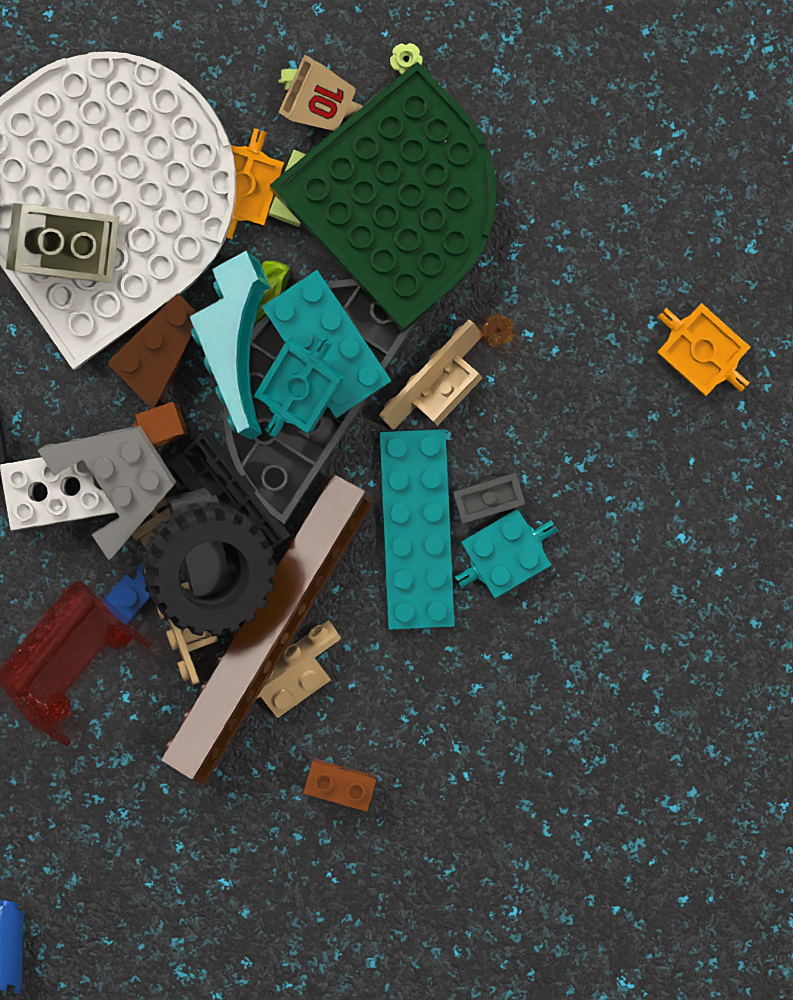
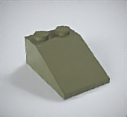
[6,203,120,283]

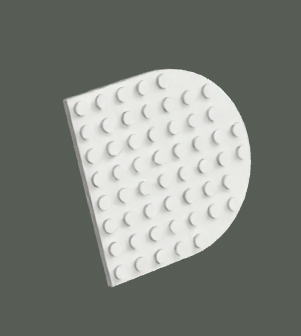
[0,52,237,370]

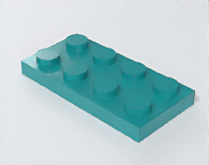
[262,270,392,418]

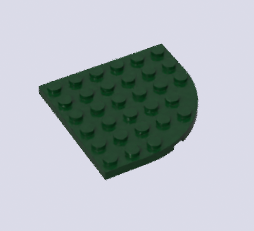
[270,62,496,332]

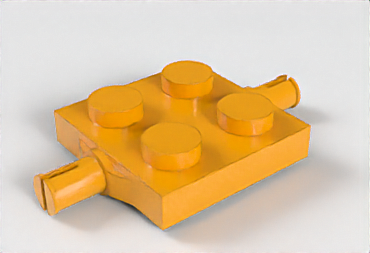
[227,128,285,239]
[656,303,750,396]

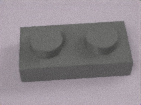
[453,473,525,524]

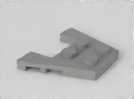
[38,425,176,560]

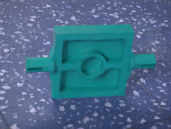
[254,336,345,437]
[455,509,558,599]

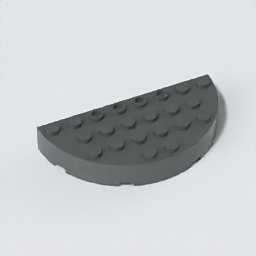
[224,279,419,524]

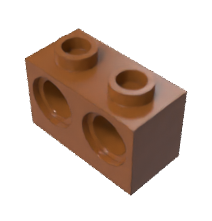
[132,402,190,448]
[303,758,377,812]

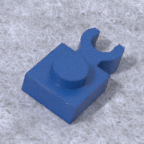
[105,562,151,620]

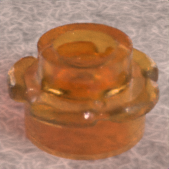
[482,314,514,347]

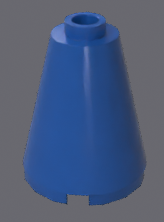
[0,899,24,994]

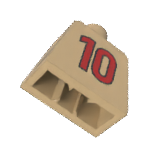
[278,55,363,131]

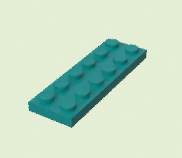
[380,429,454,629]

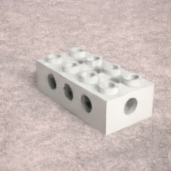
[0,457,117,530]

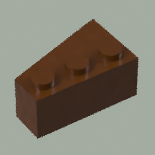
[107,293,197,409]

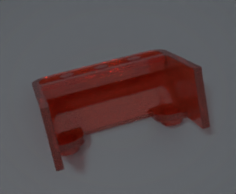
[0,581,152,747]

